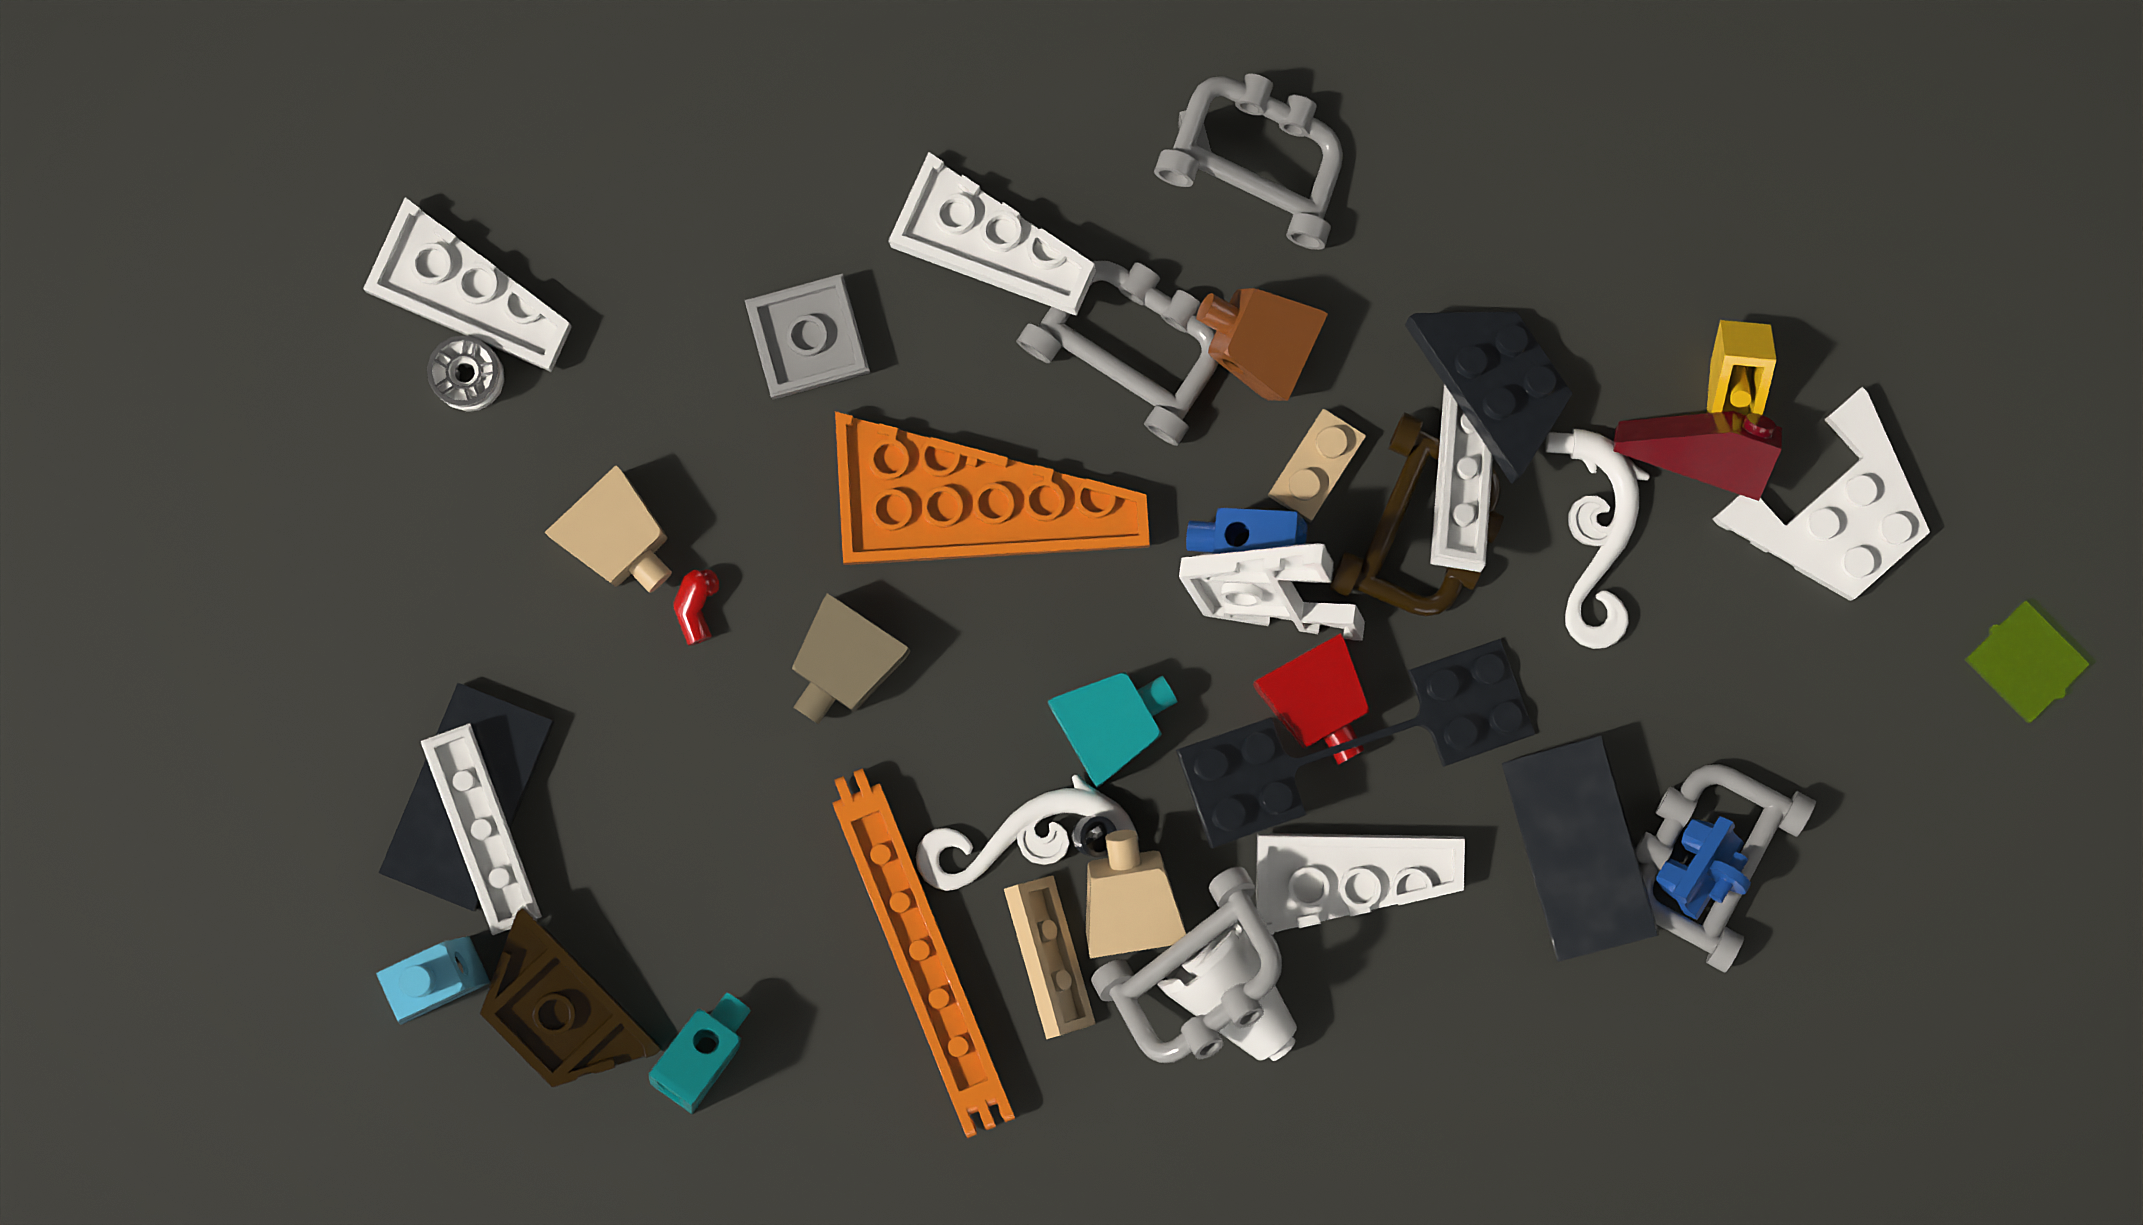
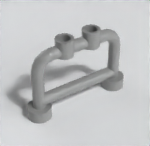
[1154,74,1343,250]
[1016,261,1218,446]
[1635,764,1816,973]
[1091,867,1282,1063]

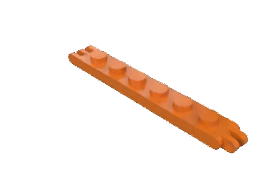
[832,768,1016,1138]

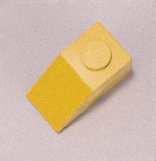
[1707,320,1776,415]

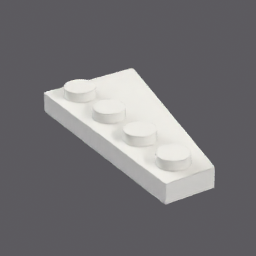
[1256,833,1465,934]

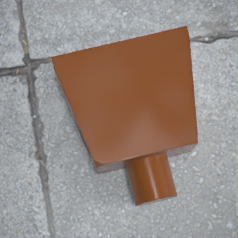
[1197,288,1328,401]

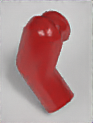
[673,569,719,646]

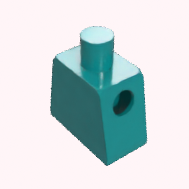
[1048,672,1178,788]
[648,992,751,1114]

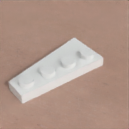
[889,152,1096,315]
[363,197,572,372]

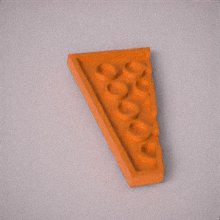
[835,411,1150,565]

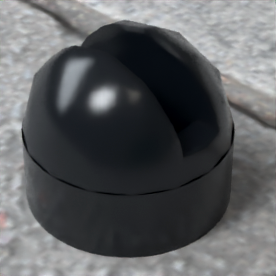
[1072,815,1117,858]

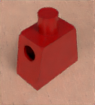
[1253,633,1370,765]

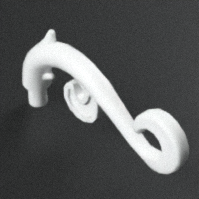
[1546,429,1650,649]
[916,774,1139,891]

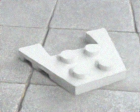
[1713,387,1930,601]
[1179,544,1365,641]

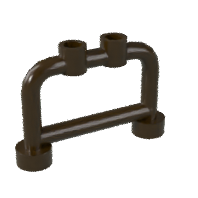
[1329,412,1504,617]

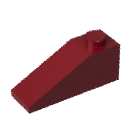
[1613,411,1782,501]

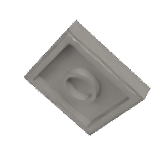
[745,274,870,400]

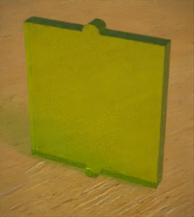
[1964,601,2090,723]

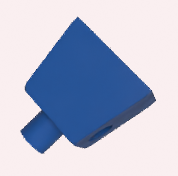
[1186,508,1308,554]

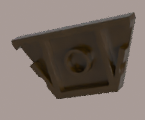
[480,905,661,1088]

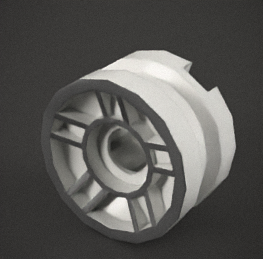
[427,335,505,412]

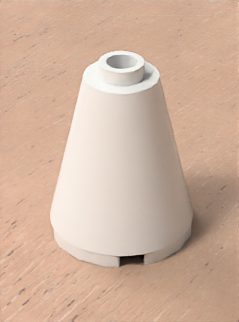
[1157,920,1297,1061]

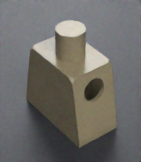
[792,593,911,725]

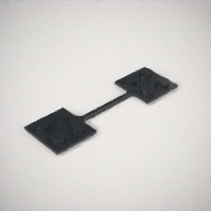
[1176,639,1535,849]

